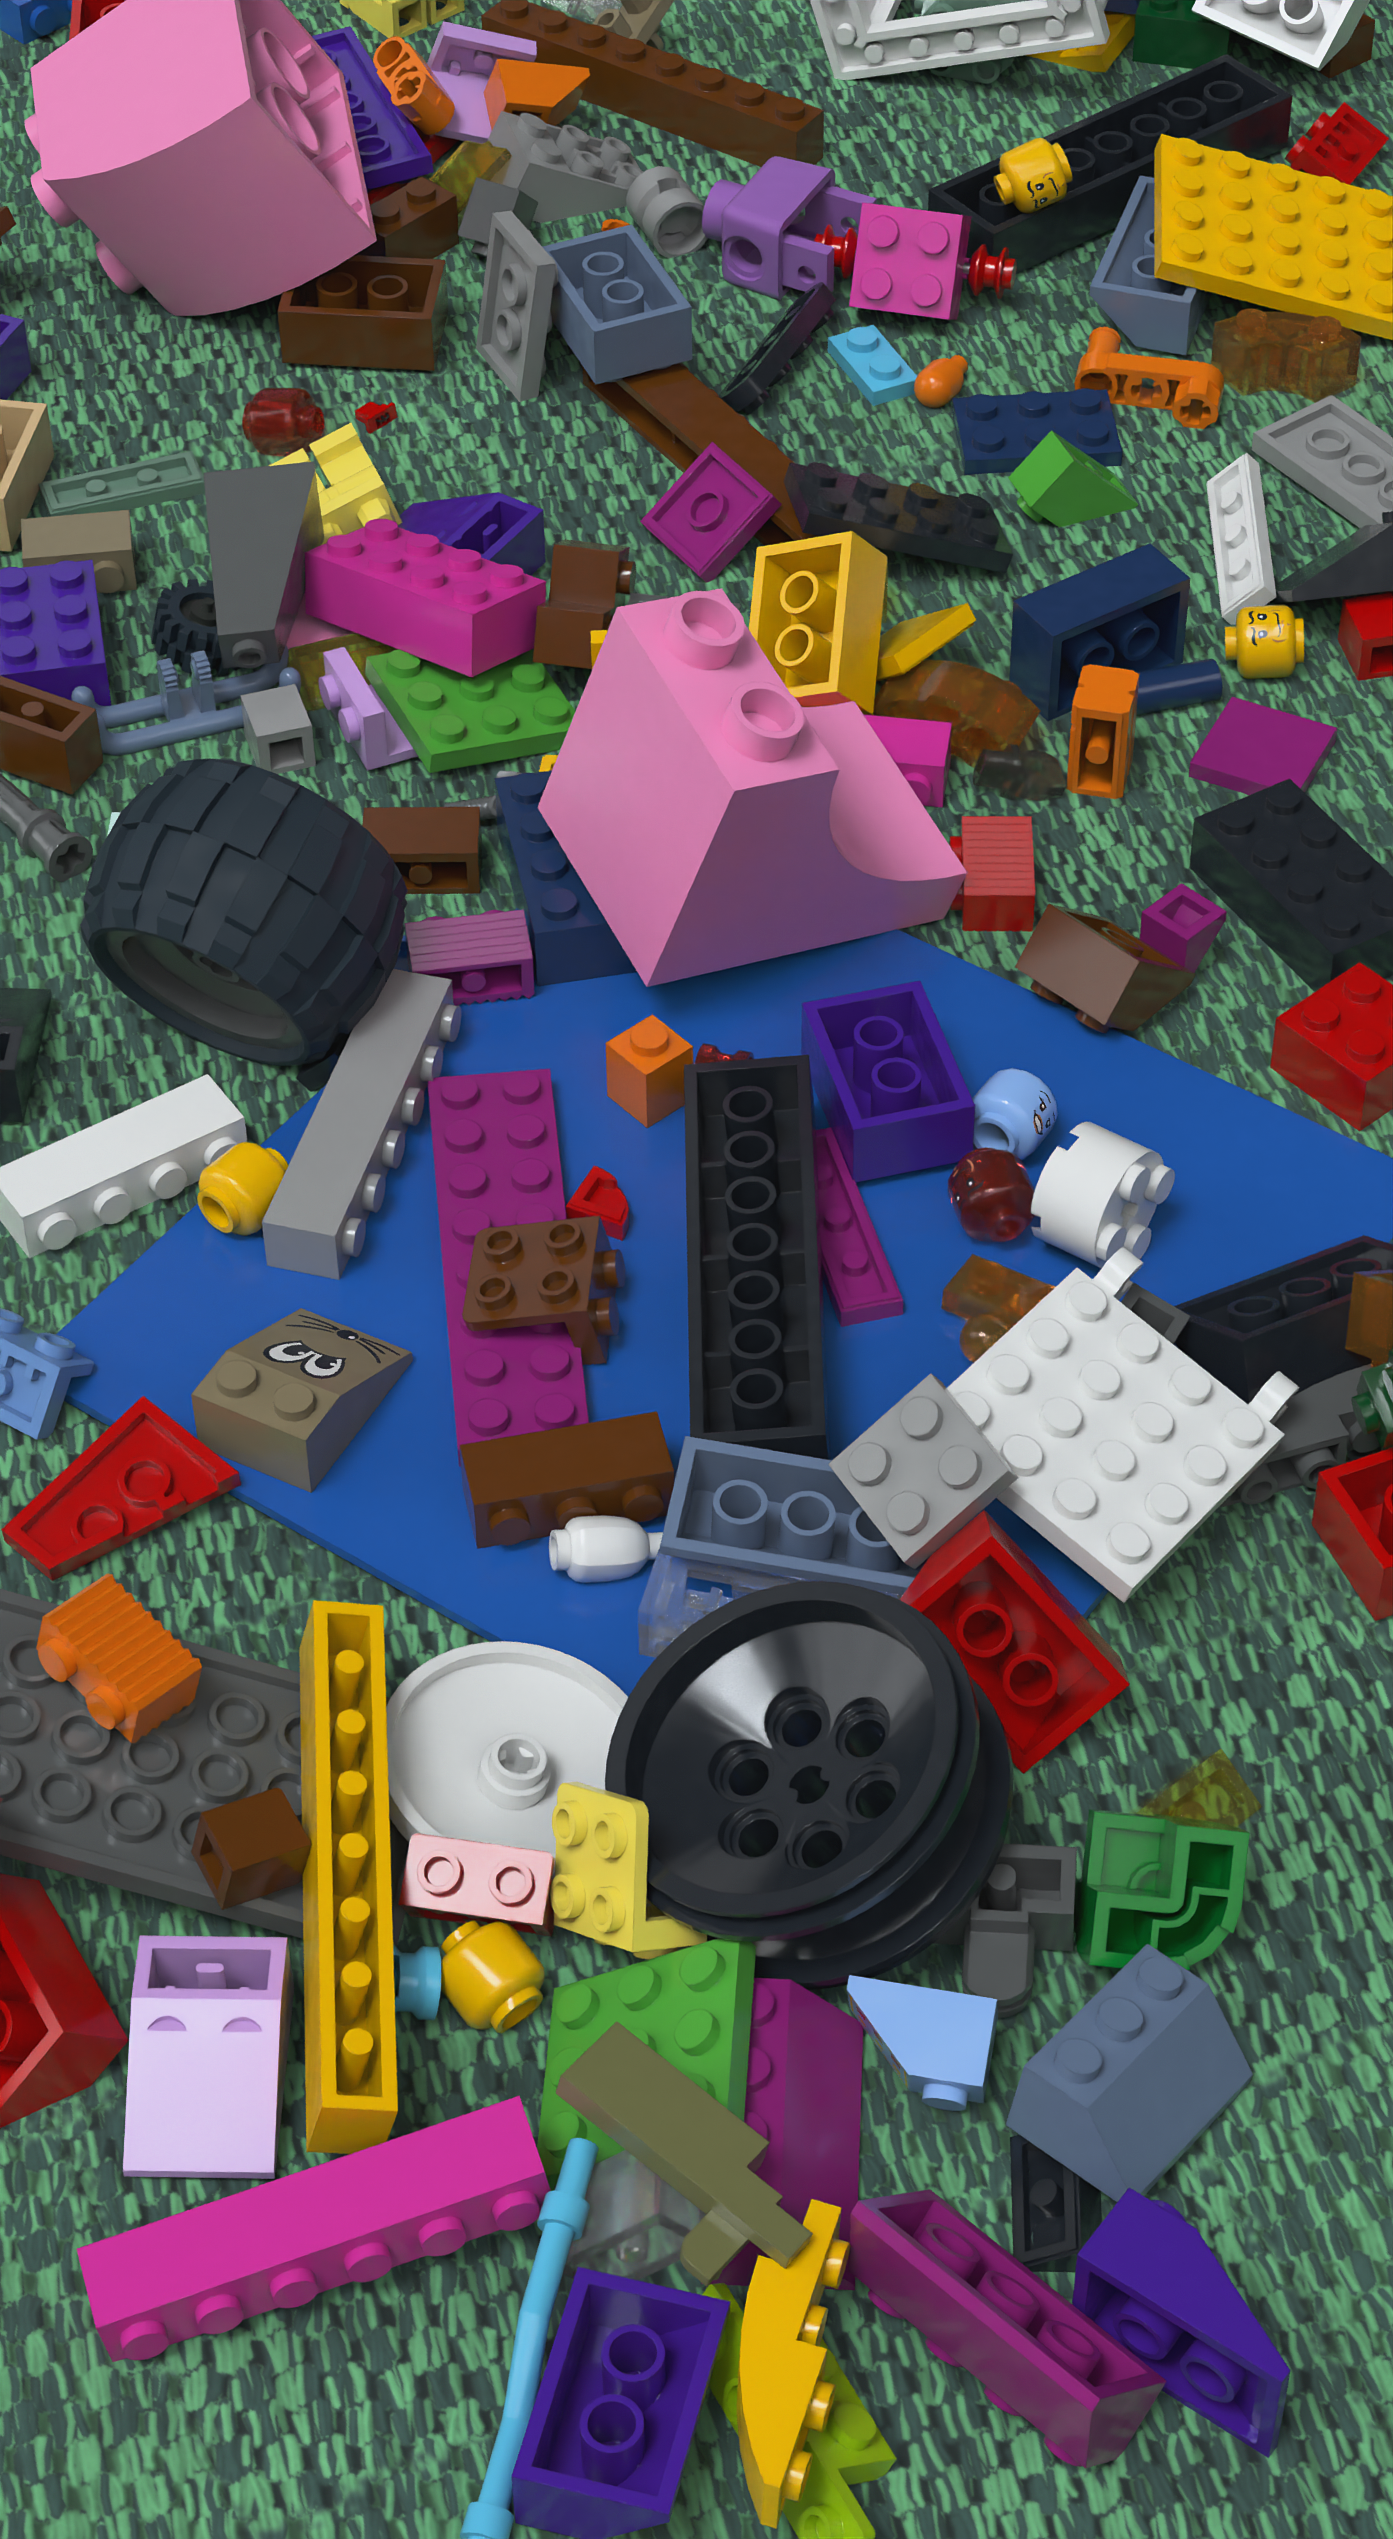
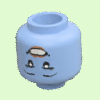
[972,1068,1058,1162]

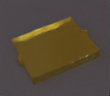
[429,140,512,214]

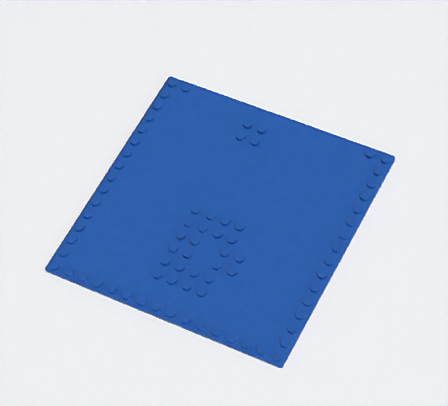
[56,908,1393,1754]

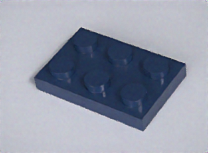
[952,388,1122,475]

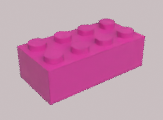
[305,519,546,677]

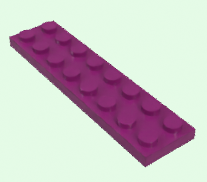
[428,1069,589,1467]

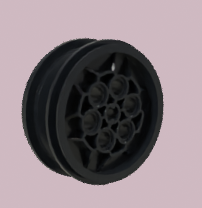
[605,1581,1014,1989]

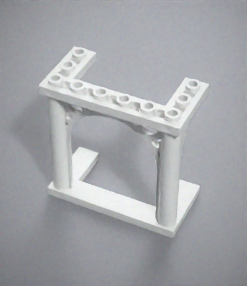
[810,0,1110,80]

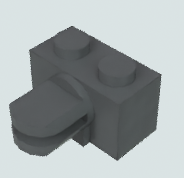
[933,1843,1077,2019]

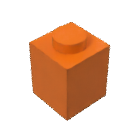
[605,1014,693,1128]

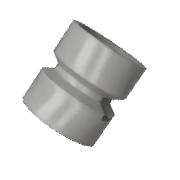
[626,166,708,258]

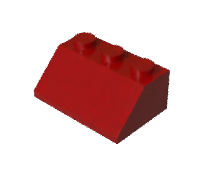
[900,1510,1130,1774]
[0,1874,129,2128]

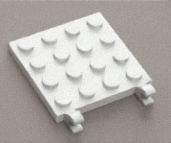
[947,1247,1300,1603]

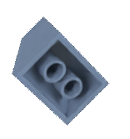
[1006,1944,1253,2202]

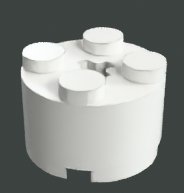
[1031,1122,1175,1268]

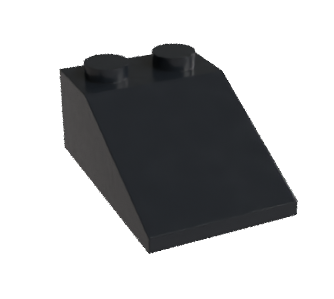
[1269,511,1393,603]

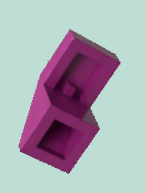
[1140,883,1227,973]

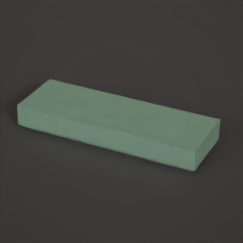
[39,451,205,517]

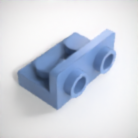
[0,1308,94,1440]

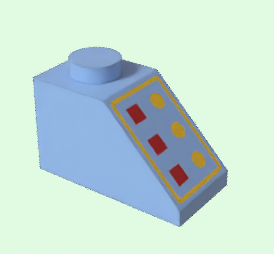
[847,1975,998,2111]

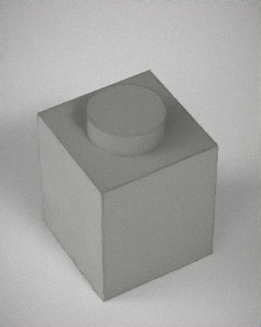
[240,684,316,774]

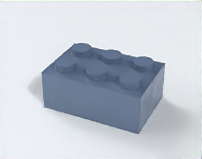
[543,224,692,385]

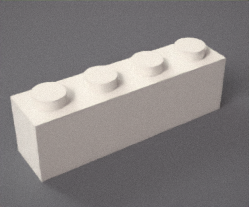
[0,1074,247,1258]

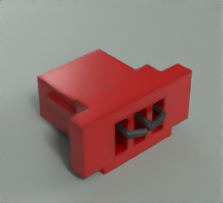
[355,401,397,434]

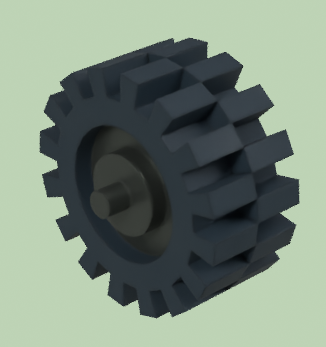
[151,579,240,675]

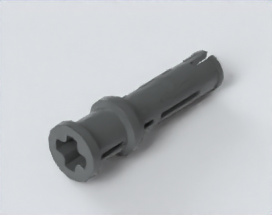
[0,773,93,882]

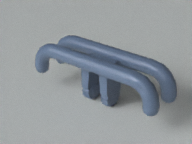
[71,645,301,756]

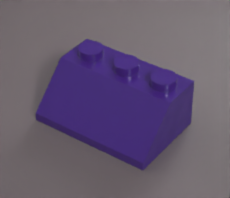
[511,2267,730,2539]

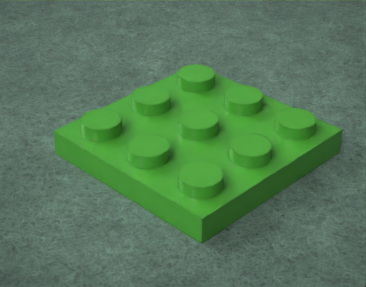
[365,649,576,773]
[537,1938,756,2191]

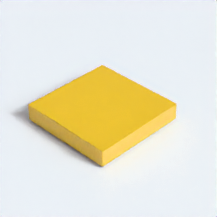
[876,603,976,682]

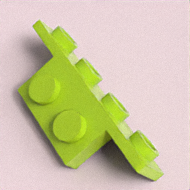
[702,2283,897,2539]

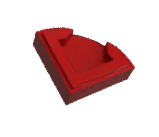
[566,1166,629,1241]

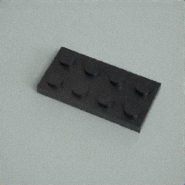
[783,462,1013,573]

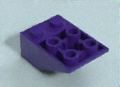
[398,492,546,575]

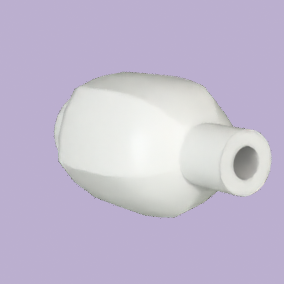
[549,1515,675,1583]

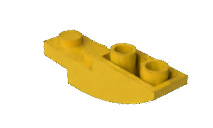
[737,2199,850,2529]

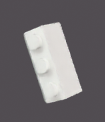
[1191,0,1370,71]

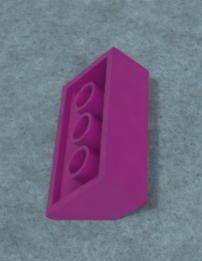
[701,1978,863,2290]
[849,2189,1167,2468]

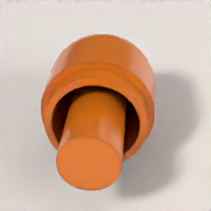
[914,355,968,408]

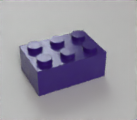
[0,560,112,706]
[801,980,975,1182]

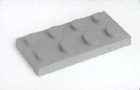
[1252,395,1393,529]

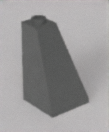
[203,461,324,669]

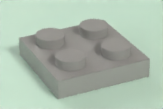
[828,1373,1018,1569]

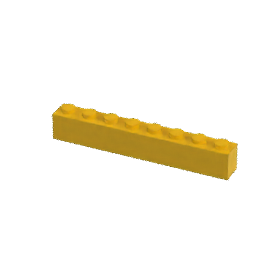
[299,1600,398,2154]

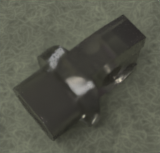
[973,744,1067,801]

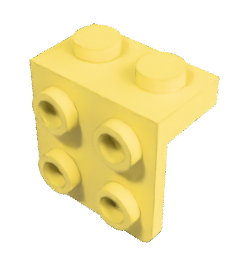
[550,1782,707,1959]

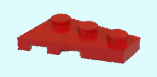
[1,1396,241,1581]

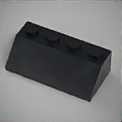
[1174,1235,1393,1404]

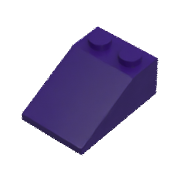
[1072,2187,1291,2458]

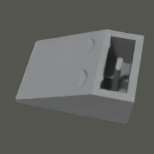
[478,111,643,223]

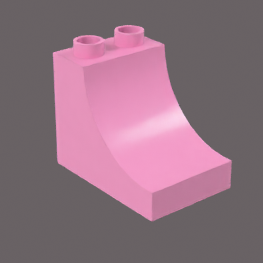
[537,588,967,987]

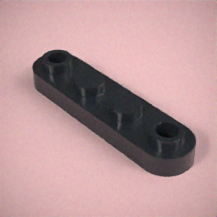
[719,282,836,415]

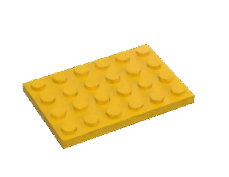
[1154,134,1393,340]

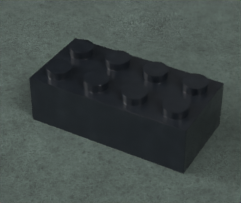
[1189,778,1393,992]

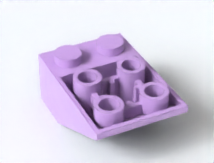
[123,1935,294,2179]

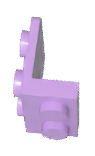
[427,21,537,145]
[318,647,418,771]

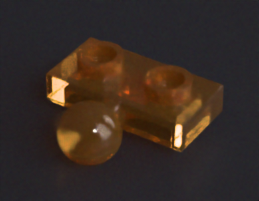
[941,1254,1056,1363]

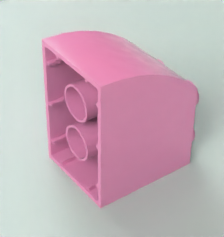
[25,0,377,316]

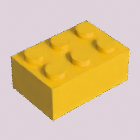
[749,531,887,715]

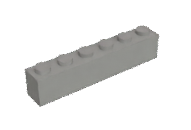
[262,969,461,1280]

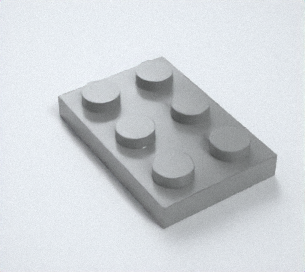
[476,210,558,402]

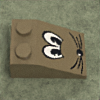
[191,1308,413,1493]

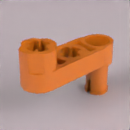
[373,36,455,135]
[1074,327,1224,429]

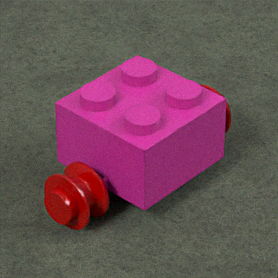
[814,202,1017,320]

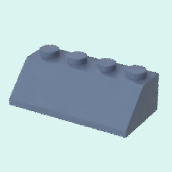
[1089,176,1212,355]
[660,1436,946,1595]

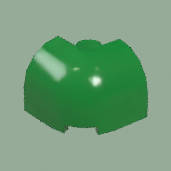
[1074,1809,1250,1970]

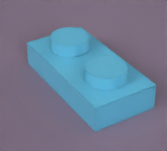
[828,325,917,406]

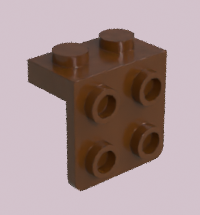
[462,1216,625,1365]

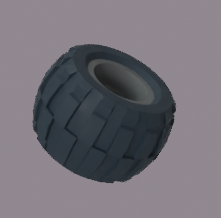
[80,758,408,1066]

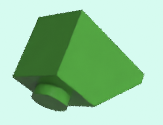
[1008,430,1138,527]

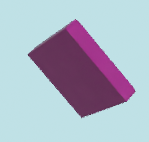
[640,442,782,583]
[1189,697,1337,795]

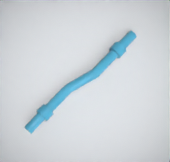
[460,2138,599,2539]

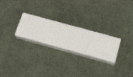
[1206,453,1276,625]

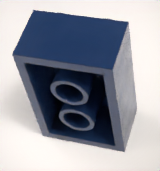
[1009,543,1190,721]

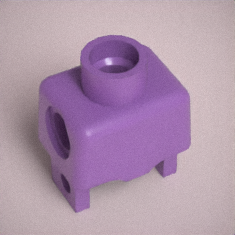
[702,156,877,300]

